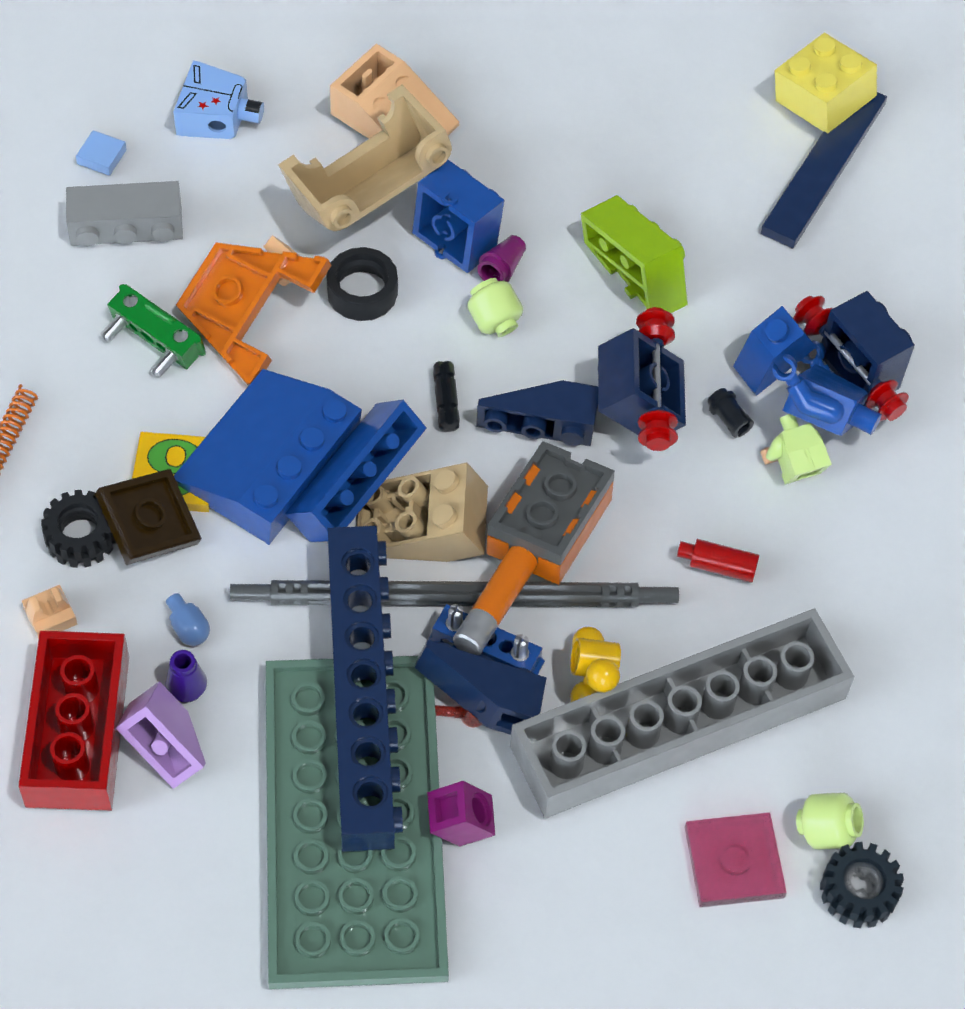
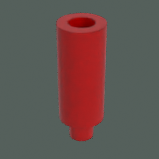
[677,539,760,583]

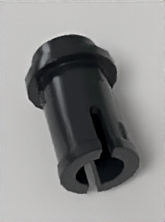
[708,388,754,438]

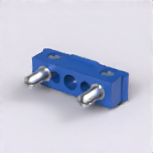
[428,604,545,675]

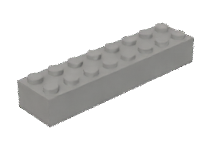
[510,608,855,819]

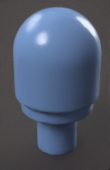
[166,593,210,646]

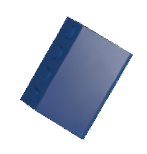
[174,369,362,545]

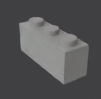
[66,181,183,246]

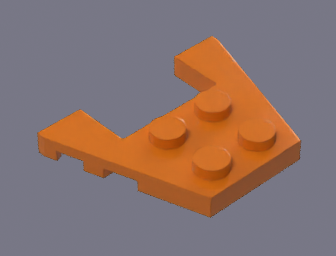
[176,242,332,386]

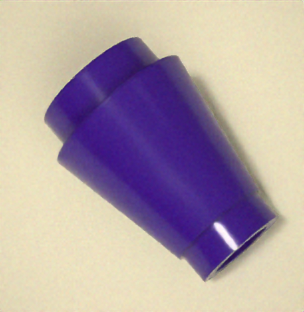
[165,650,207,703]

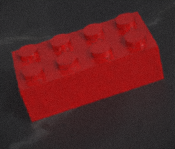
[18,631,129,811]

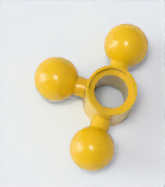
[570,627,621,702]

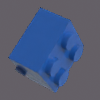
[412,160,505,273]

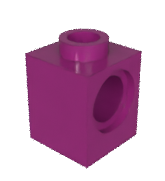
[427,781,495,847]

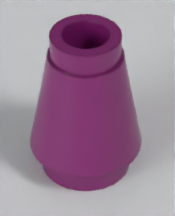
[478,235,526,282]

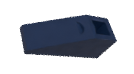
[476,380,598,446]
[415,640,547,735]

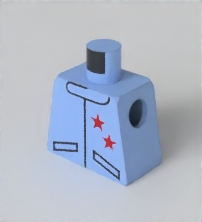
[174,60,264,139]

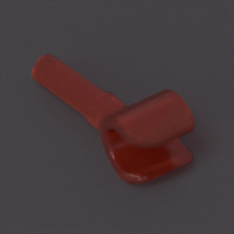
[435,705,482,728]

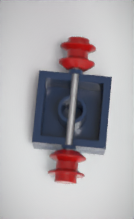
[793,291,915,421]
[597,307,686,451]

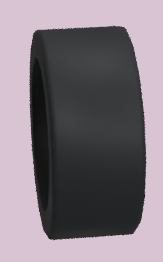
[326,247,398,321]

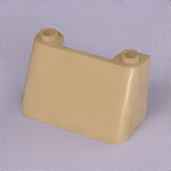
[278,85,452,231]

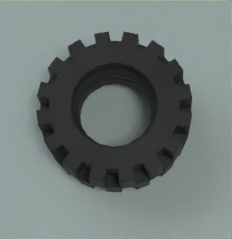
[41,490,116,568]

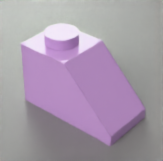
[116,681,206,789]

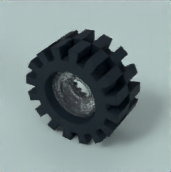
[820,842,904,928]

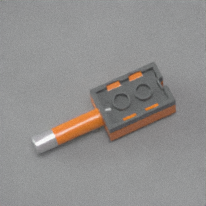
[453,441,615,655]

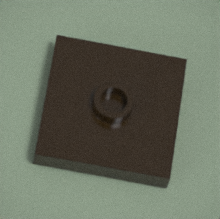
[95,469,202,565]

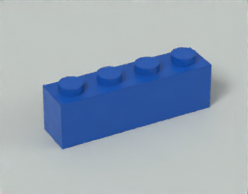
[285,399,427,542]

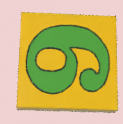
[132,432,210,512]

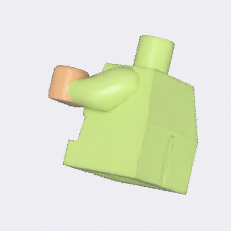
[760,414,832,485]

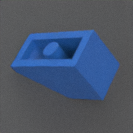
[733,306,816,396]

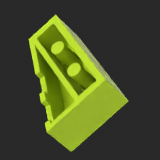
[581,195,688,313]

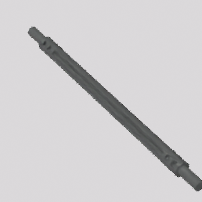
[230,580,679,607]

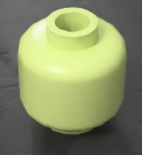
[467,278,523,337]
[796,793,864,849]

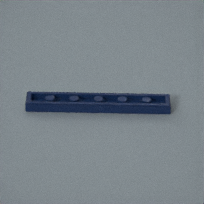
[761,92,887,249]

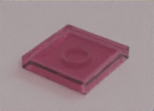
[684,812,787,908]

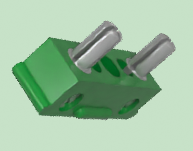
[100,284,206,377]

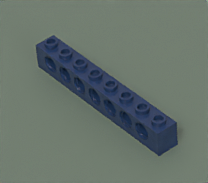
[327,526,403,852]

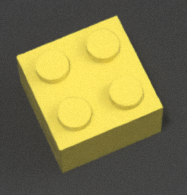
[775,32,877,134]

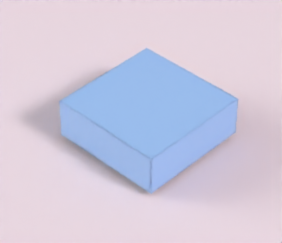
[76,130,127,176]

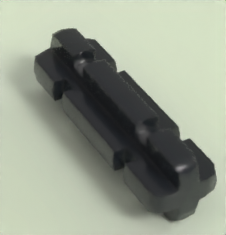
[433,361,460,432]

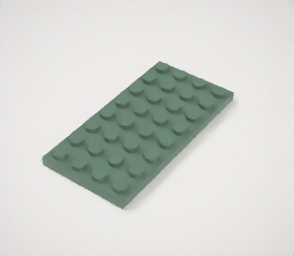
[266,656,449,989]

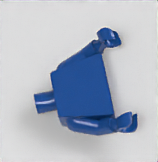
[772,340,882,436]

